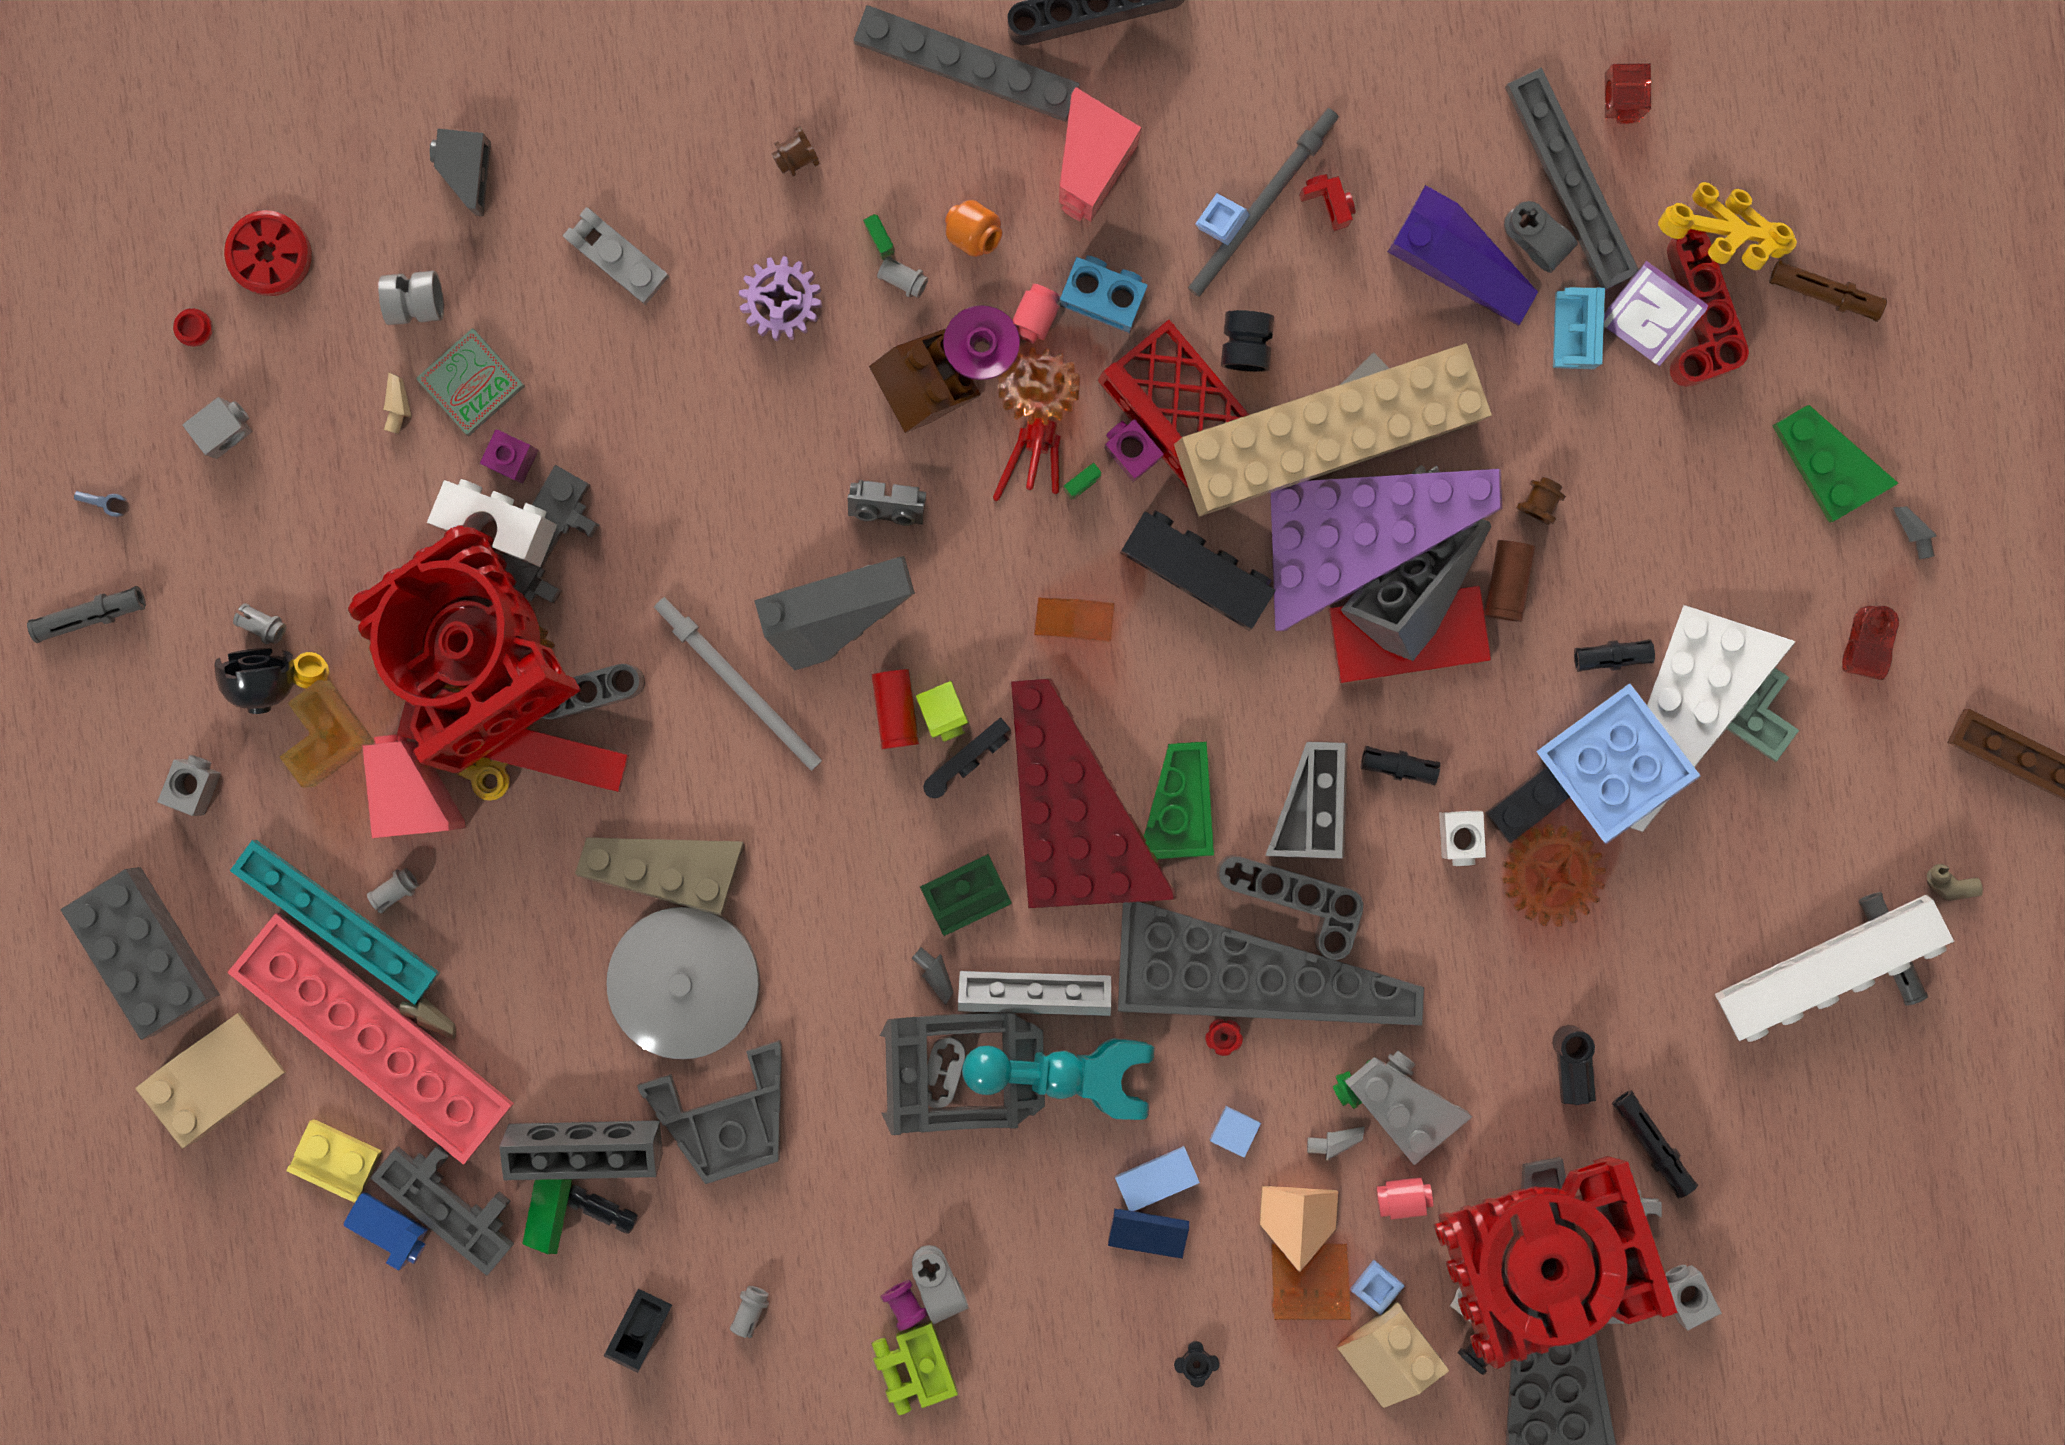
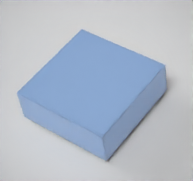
[1196,193,1250,245]
[1209,1106,1261,1158]
[1350,1260,1405,1315]

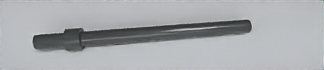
[1188,108,1339,297]

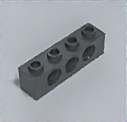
[499,1120,663,1180]

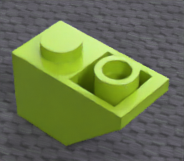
[916,681,969,742]

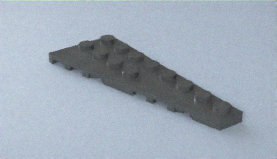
[1118,902,1424,1025]
[1506,1157,1616,1445]

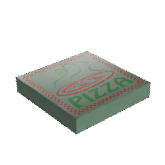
[416,328,525,436]

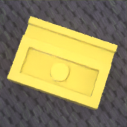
[287,1119,382,1203]

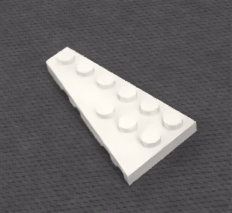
[1630,605,1795,832]

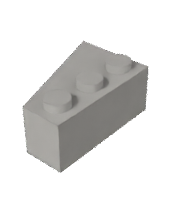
[1265,742,1348,858]

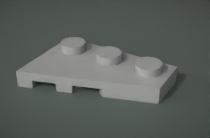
[1345,1057,1472,1165]

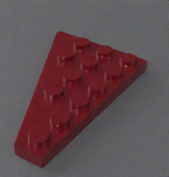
[1011,678,1176,908]

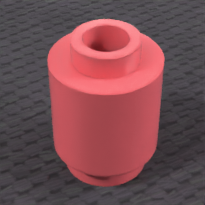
[1012,284,1060,344]
[1376,1177,1433,1220]

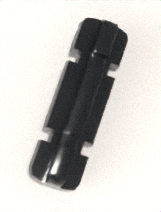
[567,1185,638,1234]

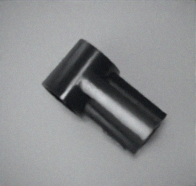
[1552,1025,1596,1105]

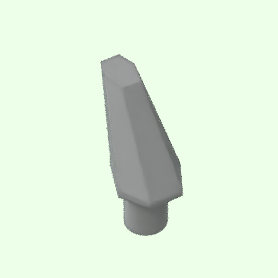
[1307,1127,1365,1161]

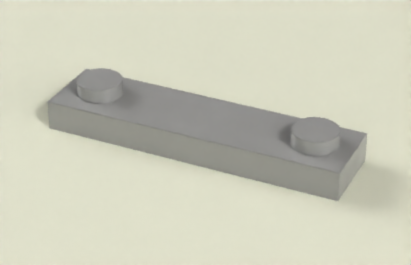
[958,971,1111,1016]

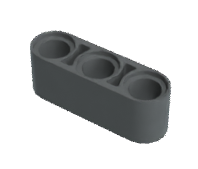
[542,664,645,720]

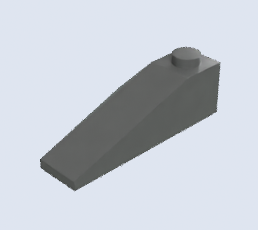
[1341,519,1491,661]
[754,556,915,671]

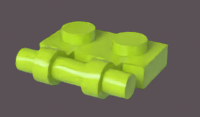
[871,1321,958,1415]

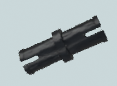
[1574,639,1655,672]
[1360,746,1441,786]

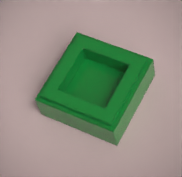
[863,214,895,260]
[1063,462,1102,499]

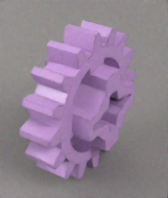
[739,256,822,341]

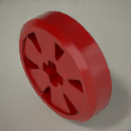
[224,210,312,296]

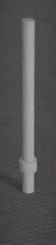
[654,597,822,771]

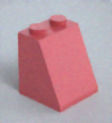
[1059,87,1141,222]
[362,735,466,838]

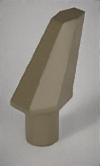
[399,998,456,1039]

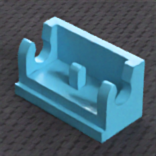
[1553,287,1605,369]

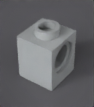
[182,397,253,459]
[157,755,221,816]
[1665,1265,1722,1330]

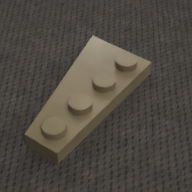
[575,838,744,916]

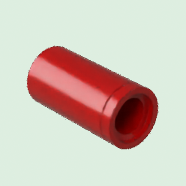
[871,669,919,749]

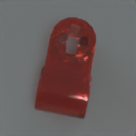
[1842,606,1899,680]

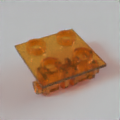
[1271,1244,1351,1320]

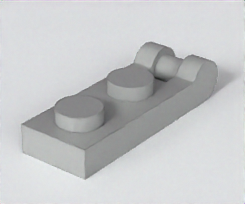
[563,207,670,305]

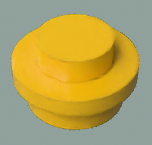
[293,652,329,689]

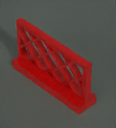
[1097,320,1249,489]

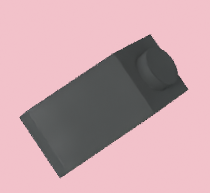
[430,129,491,216]

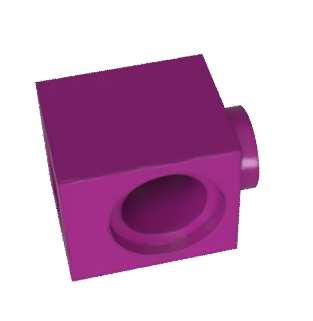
[1104,419,1164,482]
[479,429,539,484]

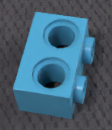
[1059,255,1148,333]

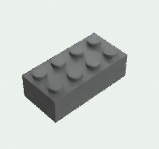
[60,867,220,1040]

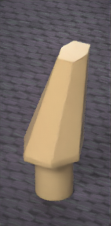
[383,373,411,434]

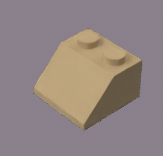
[1337,1300,1449,1408]

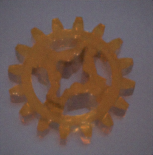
[998,347,1080,425]

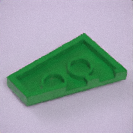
[1772,405,1899,523]
[1144,741,1214,859]

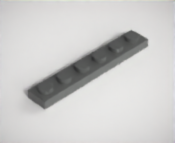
[853,5,1080,122]
[1505,68,1639,290]

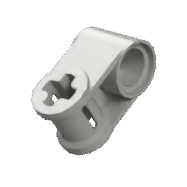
[912,1245,969,1324]

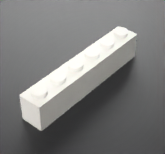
[1715,895,1954,1042]

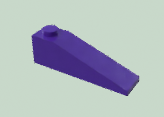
[1387,185,1538,326]

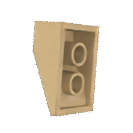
[135,1013,286,1149]

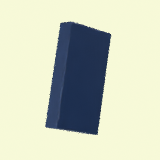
[1108,1208,1189,1259]

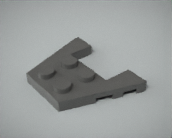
[637,1040,782,1184]

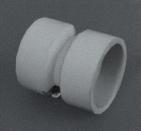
[378,271,444,325]

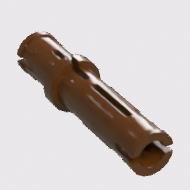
[1769,260,1887,322]

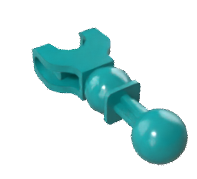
[962,1038,1155,1120]

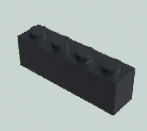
[1120,510,1276,631]

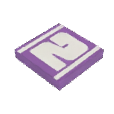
[1604,261,1708,366]

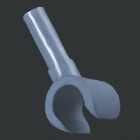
[74,491,127,517]

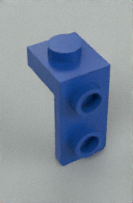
[344,1192,428,1271]

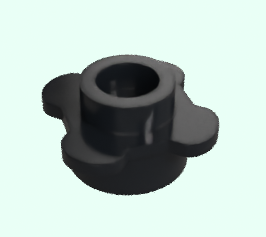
[1174,1341,1220,1387]

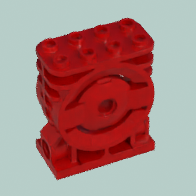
[348,525,581,774]
[1434,1156,1678,1369]

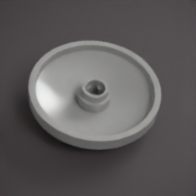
[607,906,760,1059]

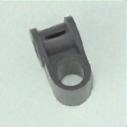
[1504,201,1578,273]

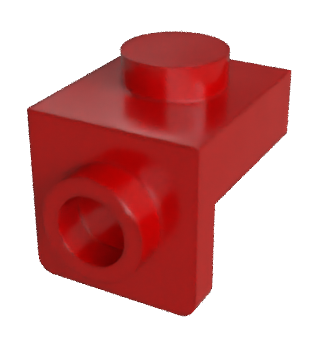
[1299,174,1356,231]

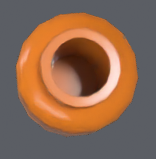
[945,200,1002,257]

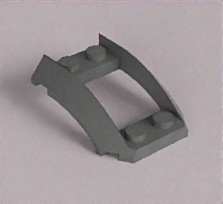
[880,1013,1045,1135]

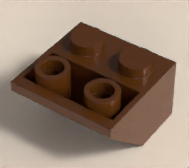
[869,329,981,433]

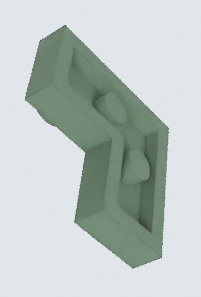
[1727,668,1799,763]

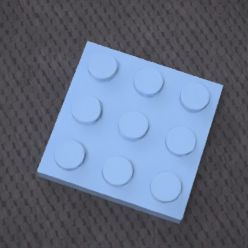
[1536,684,1701,844]

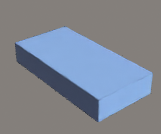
[1115,1146,1200,1212]

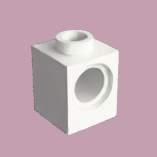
[1439,811,1486,866]

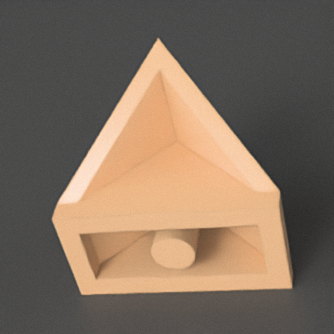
[1260,1186,1338,1272]

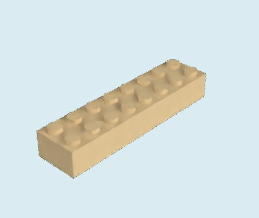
[1174,343,1492,517]

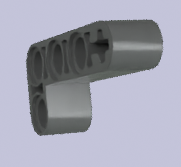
[1216,855,1364,960]

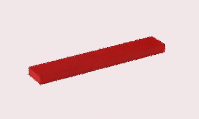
[397,701,629,792]

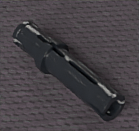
[1612,1090,1698,1199]

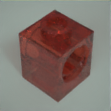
[1604,63,1651,124]

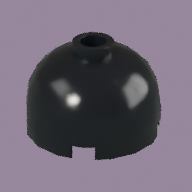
[214,648,294,714]

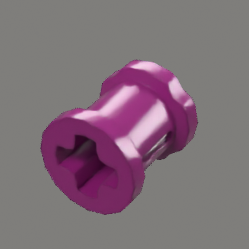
[880,1280,928,1331]

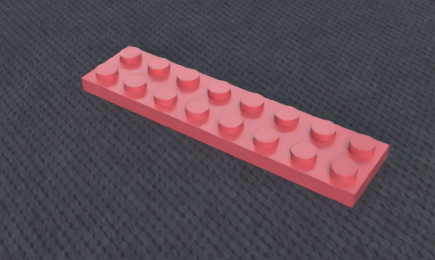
[227,912,514,1165]

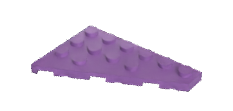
[1271,469,1502,631]

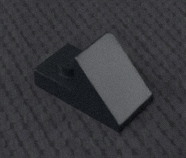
[604,1288,672,1373]

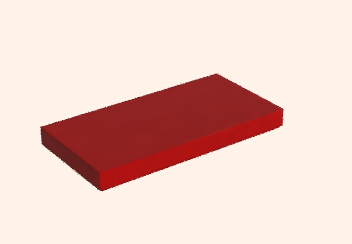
[1328,586,1491,683]

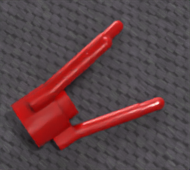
[993,417,1061,501]

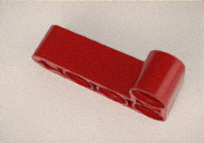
[1667,229,1749,387]

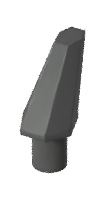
[1893,506,1937,559]
[911,947,954,1005]

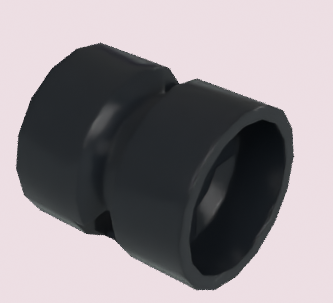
[1221,310,1274,372]

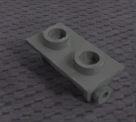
[847,480,926,526]

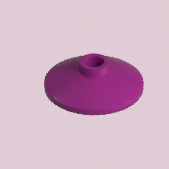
[943,305,1020,380]

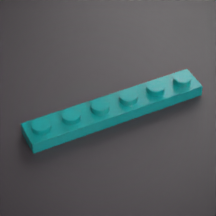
[230,840,440,1005]

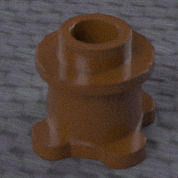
[771,126,820,177]
[1516,477,1566,525]

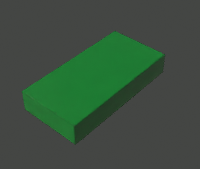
[522,1179,572,1255]

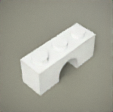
[427,479,557,567]

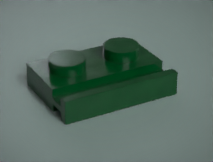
[920,853,1012,937]

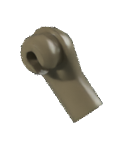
[1927,864,1983,901]

